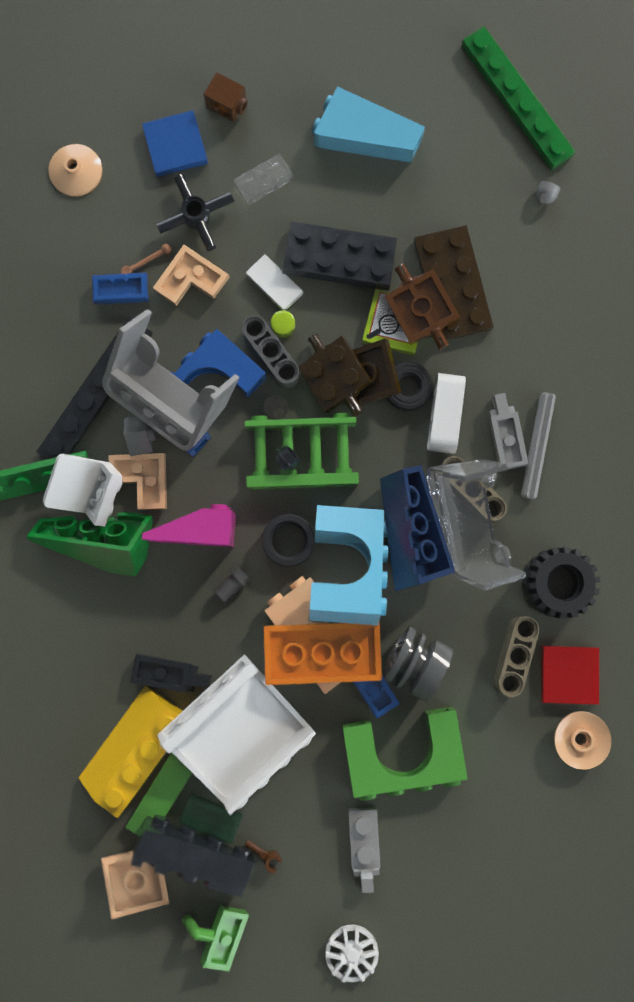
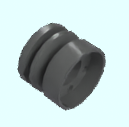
[382,626,453,702]

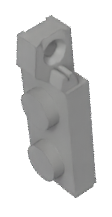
[489,393,529,471]
[348,807,381,893]

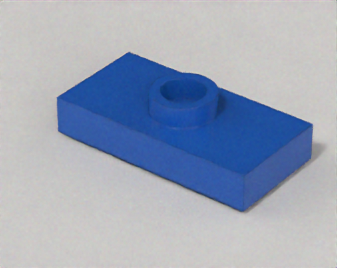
[92,273,149,305]
[353,676,400,719]

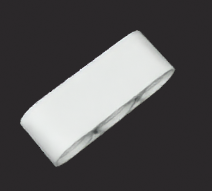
[427,373,466,454]

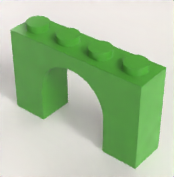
[342,706,468,801]

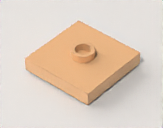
[101,850,169,919]

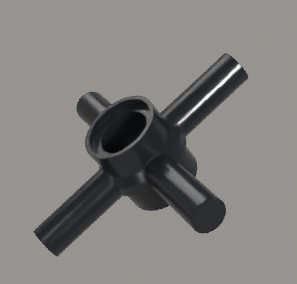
[156,174,234,251]

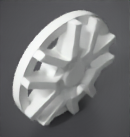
[325,925,379,983]

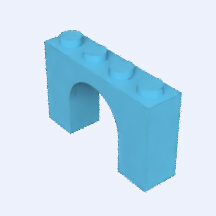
[309,505,388,625]

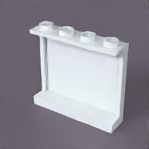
[157,654,316,815]

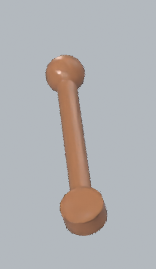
[121,244,172,274]

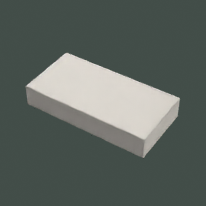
[246,254,303,311]

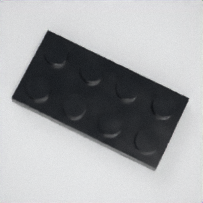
[282,221,397,291]

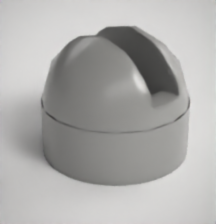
[536,181,560,204]

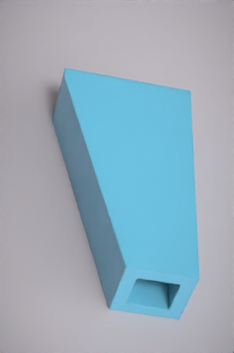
[311,86,425,163]

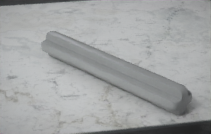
[521,393,556,499]

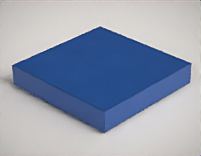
[142,110,208,177]

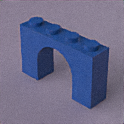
[171,329,267,457]

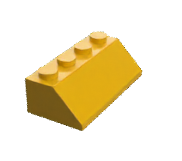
[79,685,182,818]

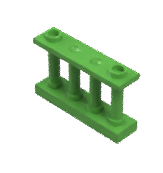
[245,413,359,490]

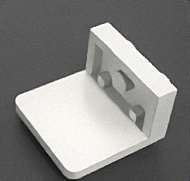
[43,454,122,527]

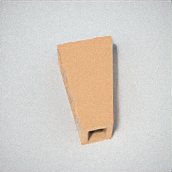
[265,576,341,694]

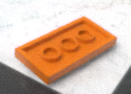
[264,622,382,685]

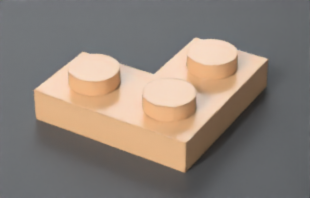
[153,245,229,306]
[109,453,167,510]

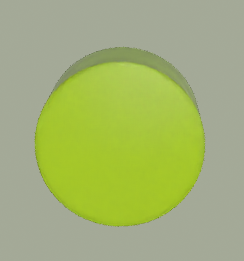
[271,311,295,338]

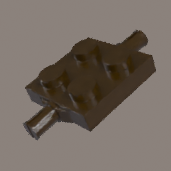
[298,334,372,417]

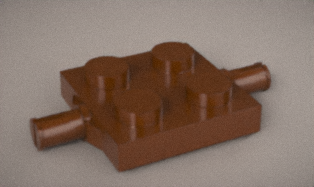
[385,264,460,350]

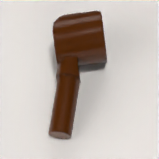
[245,839,282,873]

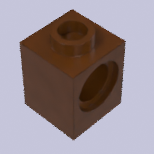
[203,72,248,122]

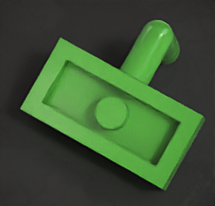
[182,905,249,971]

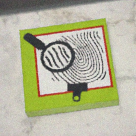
[362,289,418,356]

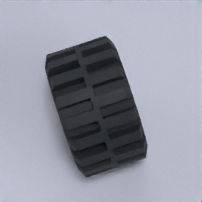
[522,547,601,619]

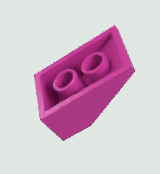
[142,504,236,547]

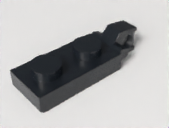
[130,654,212,693]

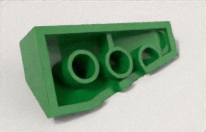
[27,512,153,577]

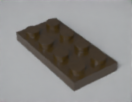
[414,225,494,341]

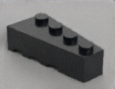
[130,815,255,897]

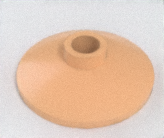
[48,144,102,197]
[554,711,611,770]

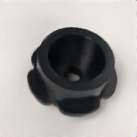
[275,445,301,471]

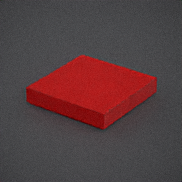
[541,645,599,705]

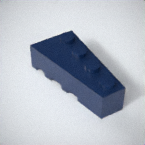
[380,465,456,591]

